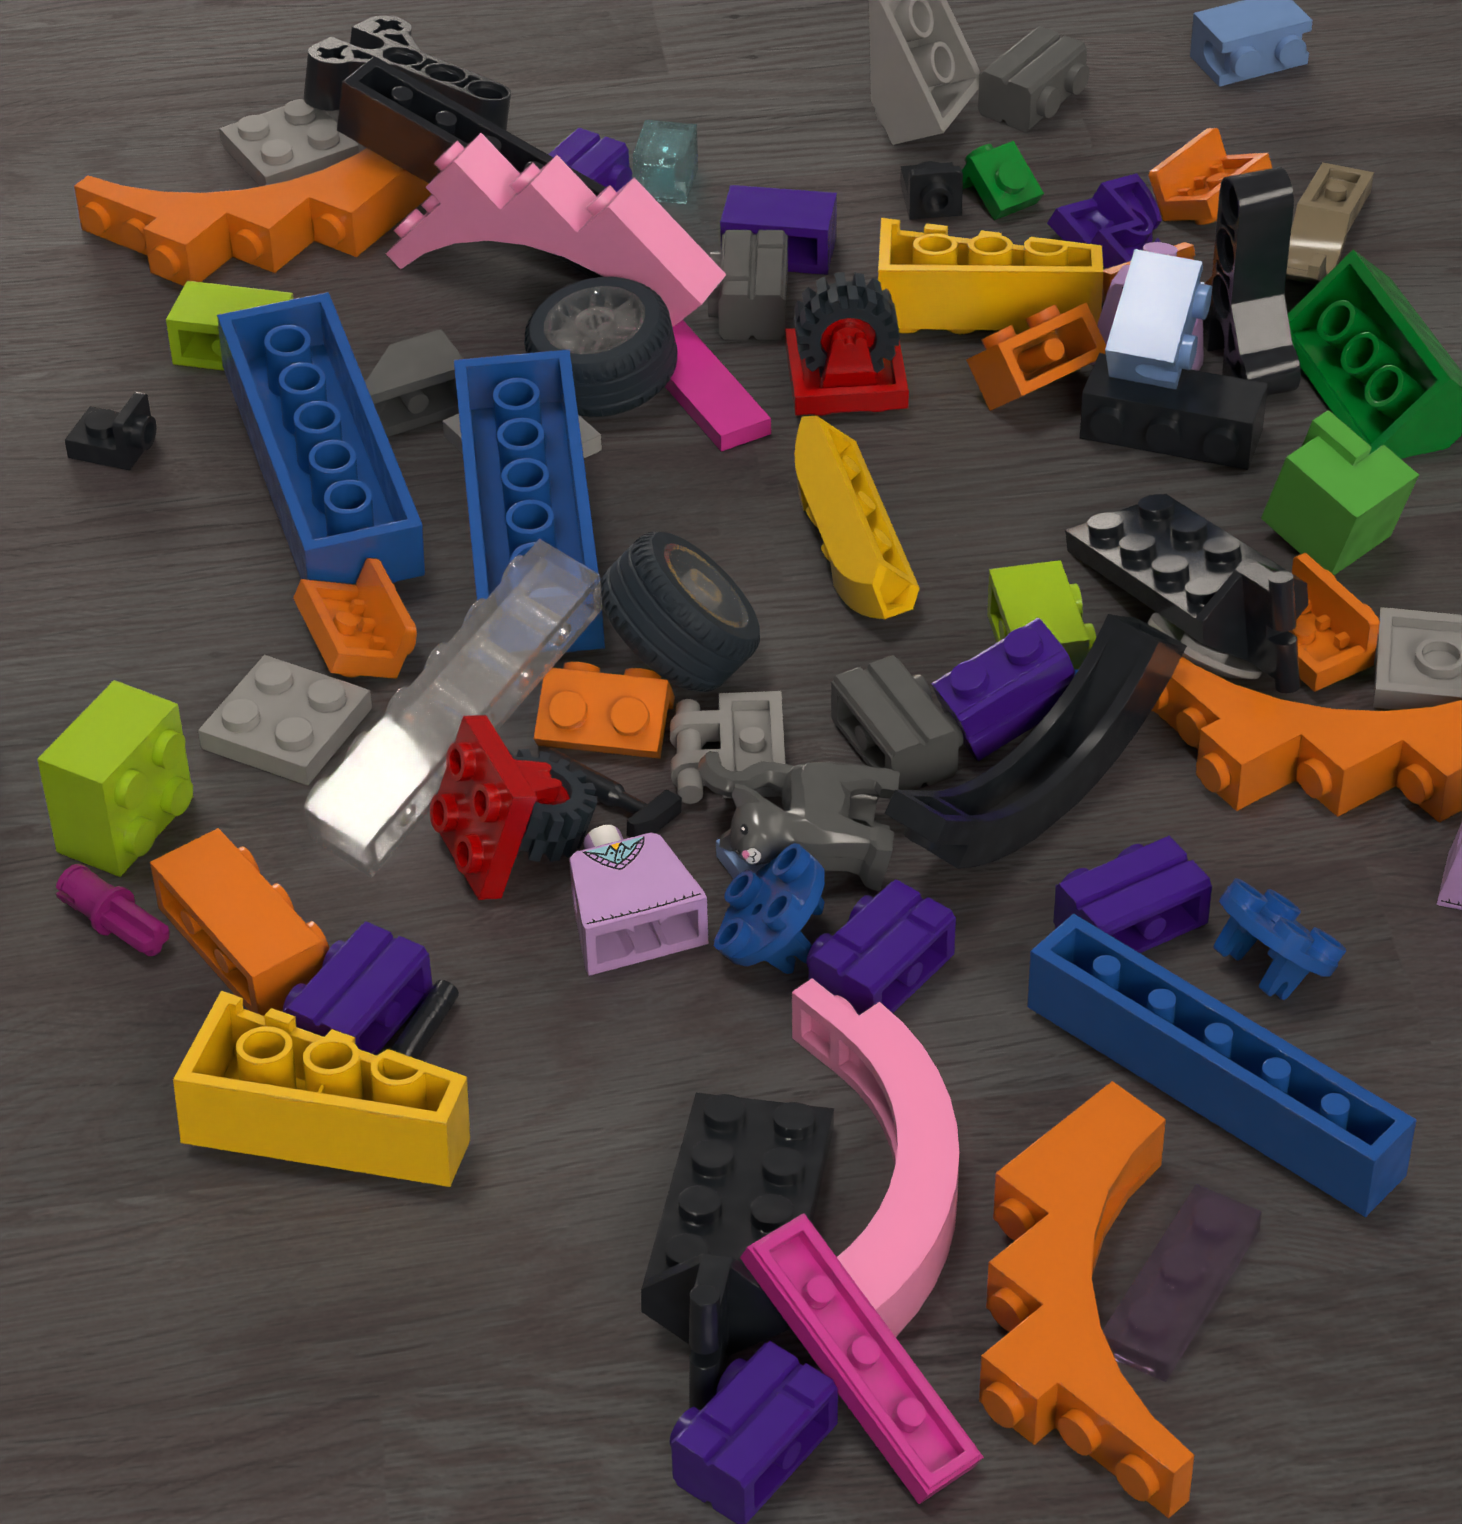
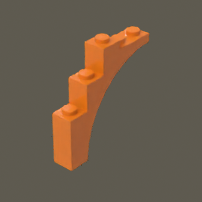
[74,148,431,286]
[1151,656,1462,823]
[979,1081,1195,1519]

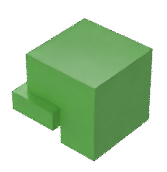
[1261,410,1419,575]

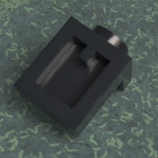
[900,161,963,220]
[65,392,157,471]

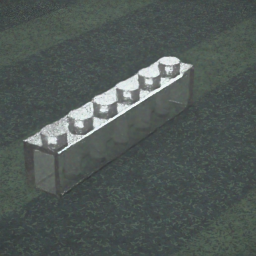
[303,539,603,878]

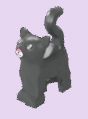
[698,751,900,891]

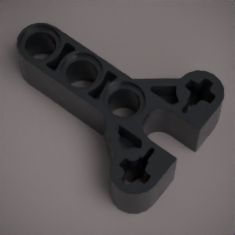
[303,15,511,130]
[1202,167,1301,396]

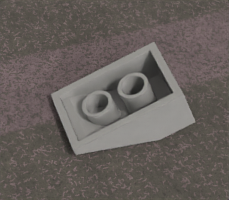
[869,0,981,145]

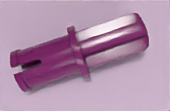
[56,864,170,956]

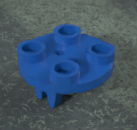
[714,843,825,974]
[1213,878,1346,1000]

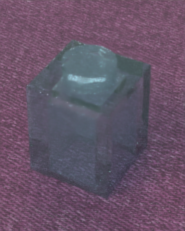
[633,120,698,204]

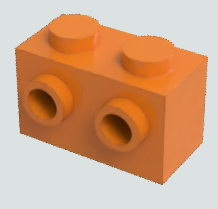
[966,302,1106,411]

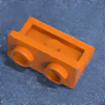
[1149,128,1273,225]
[1289,553,1380,692]
[293,558,417,679]
[534,662,675,759]

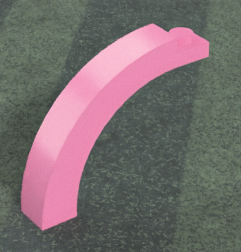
[792,978,959,1337]

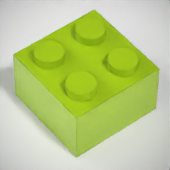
[37,680,194,877]

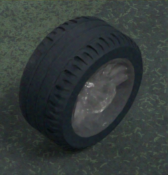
[524,277,678,417]
[600,532,760,692]

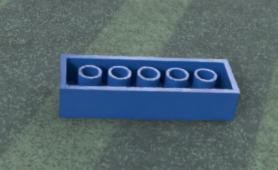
[217,292,425,584]
[454,349,605,660]

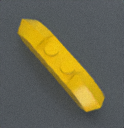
[795,416,920,619]

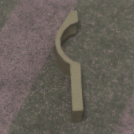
[1286,162,1374,285]

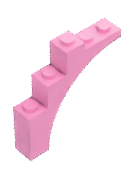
[386,133,726,327]

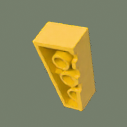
[878,218,1103,335]
[173,991,470,1187]

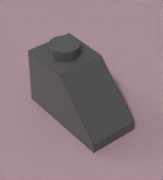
[365,329,464,437]

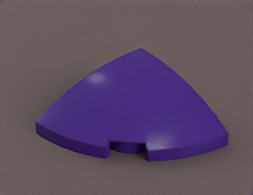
[1047,173,1162,268]

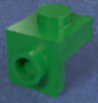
[962,141,1044,221]

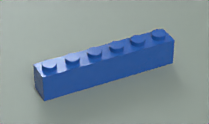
[1027,913,1416,1217]

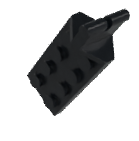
[1065,494,1309,693]
[641,1092,834,1411]

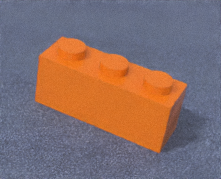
[150,828,329,1016]

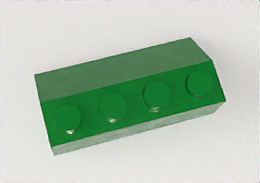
[1288,249,1462,459]

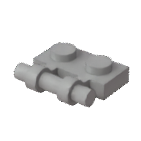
[670,691,785,804]

